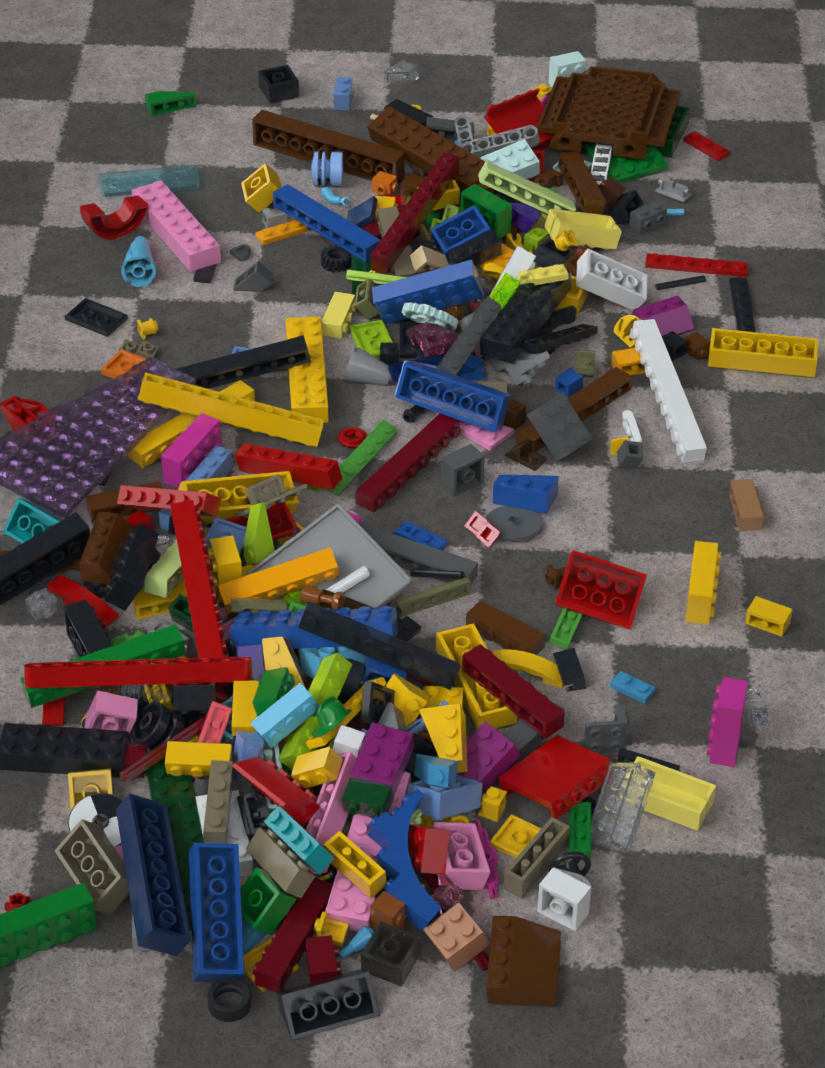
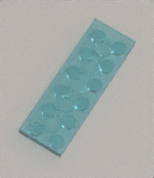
[99,165,200,197]

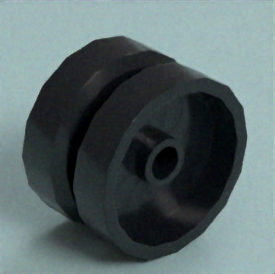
[132,701,185,751]

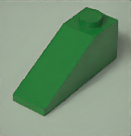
[145,91,196,116]

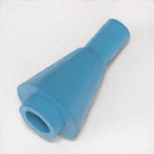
[338,926,377,960]

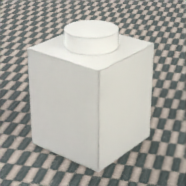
[333,725,365,758]

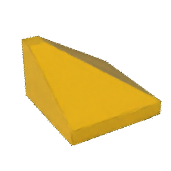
[610,436,629,455]

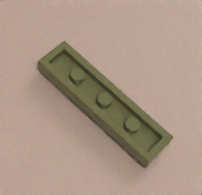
[396,577,471,618]

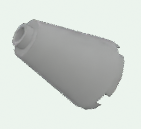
[344,347,395,385]

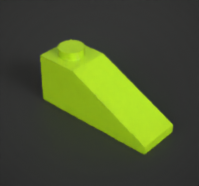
[243,502,275,566]

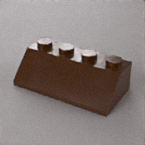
[79,512,135,584]

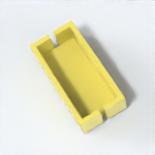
[544,209,622,250]
[619,756,716,831]

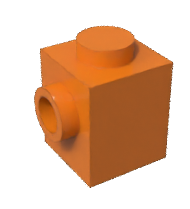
[372,171,399,196]

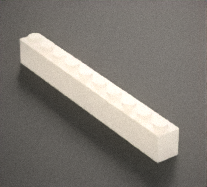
[630,319,707,463]

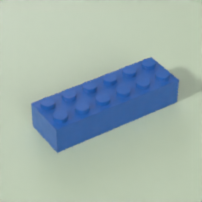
[372,260,484,324]
[395,361,511,432]
[189,843,244,982]

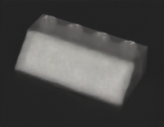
[591,763,655,853]

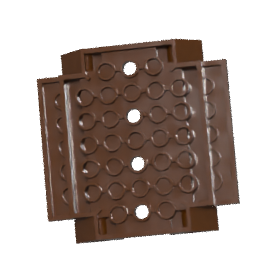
[537,66,681,159]

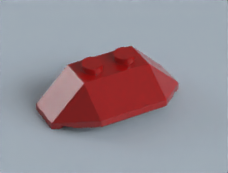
[0,395,63,448]

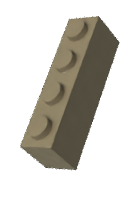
[203,760,234,844]
[503,817,570,898]
[246,827,315,898]

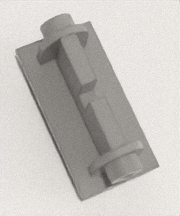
[655,178,692,203]

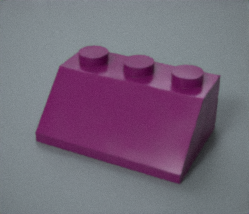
[633,295,695,336]

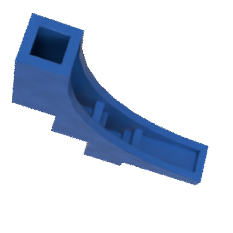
[367,789,442,932]

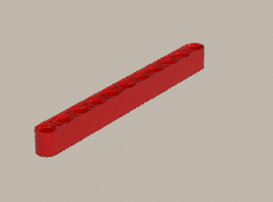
[24,657,252,688]

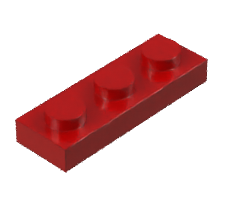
[683,131,730,161]

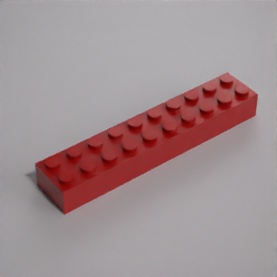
[170,500,229,690]

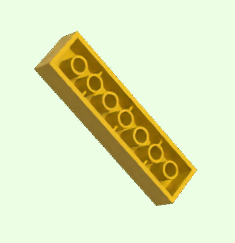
[285,316,328,423]

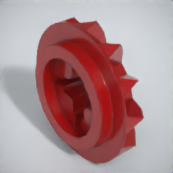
[338,427,367,449]

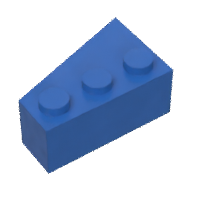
[493,475,559,514]

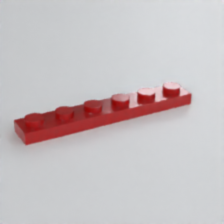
[645,253,748,277]

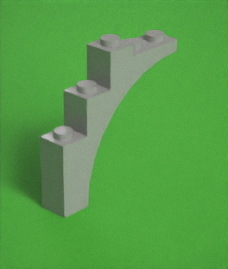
[458,313,550,386]

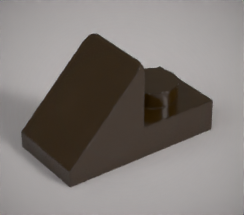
[505,439,546,471]

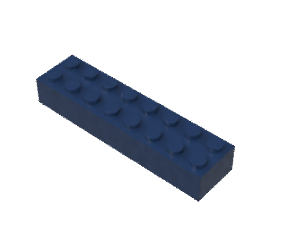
[116,793,191,956]

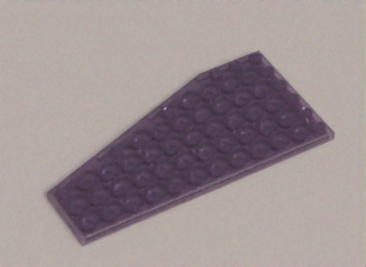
[0,357,196,518]

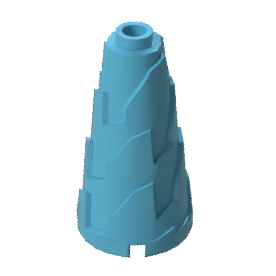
[121,236,156,287]

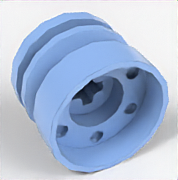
[311,151,343,187]

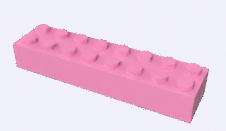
[132,180,221,272]
[325,772,411,932]

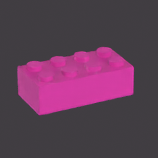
[161,413,222,489]
[707,677,748,767]

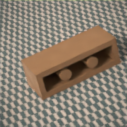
[729,479,766,531]

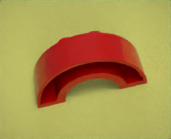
[80,195,149,240]

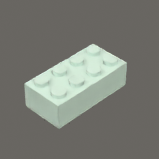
[480,139,540,179]

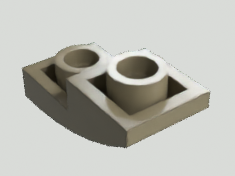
[119,339,159,360]

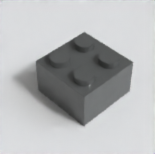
[440,444,485,497]

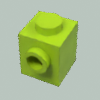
[524,226,550,252]

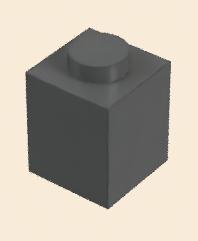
[617,440,644,470]

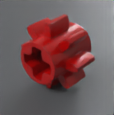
[4,893,31,912]

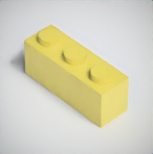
[321,292,357,339]

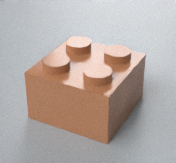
[423,903,490,972]

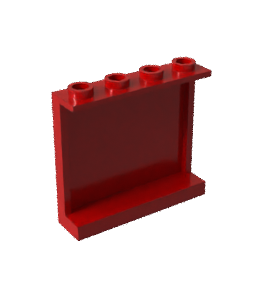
[484,88,567,150]
[498,735,614,819]

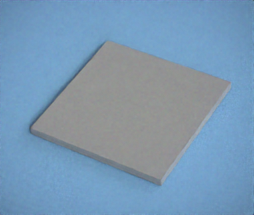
[247,503,413,610]

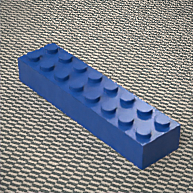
[230,606,398,649]

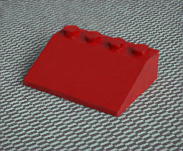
[555,550,647,630]

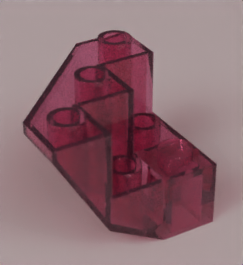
[406,322,475,361]

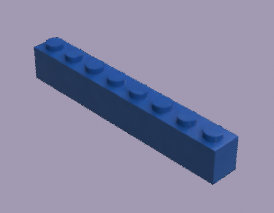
[273,184,380,262]

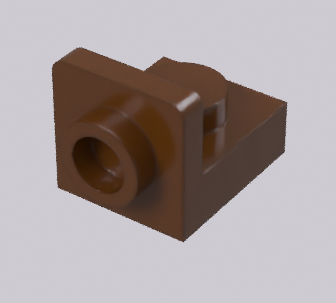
[545,564,566,590]

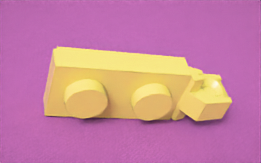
[518,264,568,285]

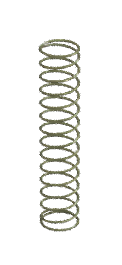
[97,685,172,705]

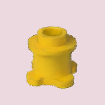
[555,230,578,251]
[137,318,158,340]

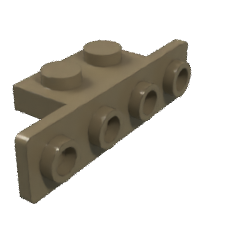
[237,474,308,518]

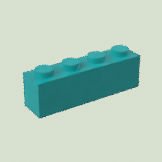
[264,806,334,875]

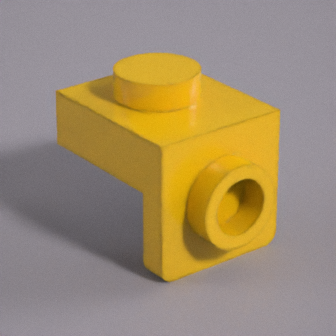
[314,911,349,947]

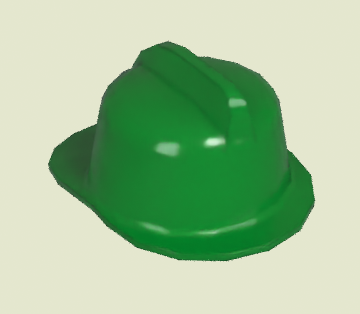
[312,696,352,737]

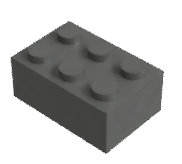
[527,392,593,461]

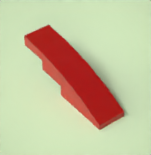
[47,575,119,628]

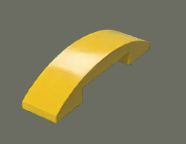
[492,649,563,688]

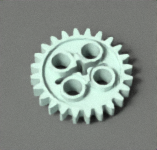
[402,302,458,331]

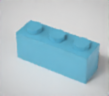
[251,683,320,748]

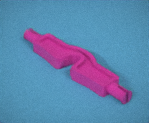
[472,819,499,899]

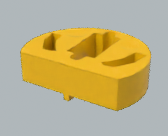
[613,315,642,348]

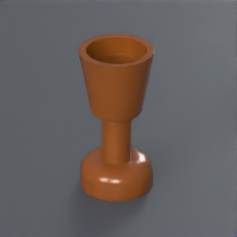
[300,584,345,610]

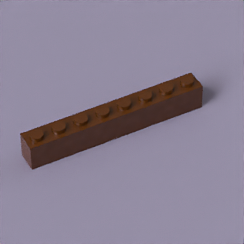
[516,367,632,452]

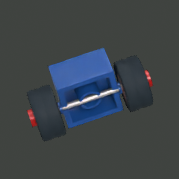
[341,656,423,698]

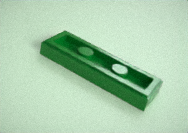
[569,802,591,857]

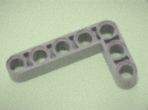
[455,115,540,158]

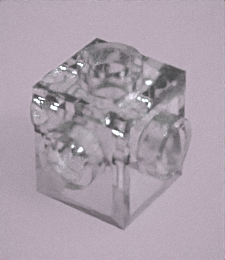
[25,588,58,623]

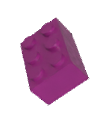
[457,722,520,797]
[351,723,414,796]

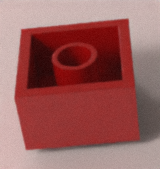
[408,824,450,875]

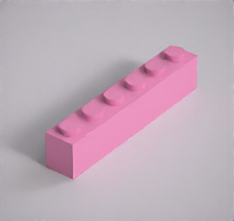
[299,752,357,874]

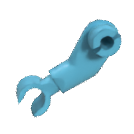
[321,187,354,207]

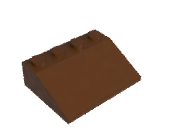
[486,916,561,1006]

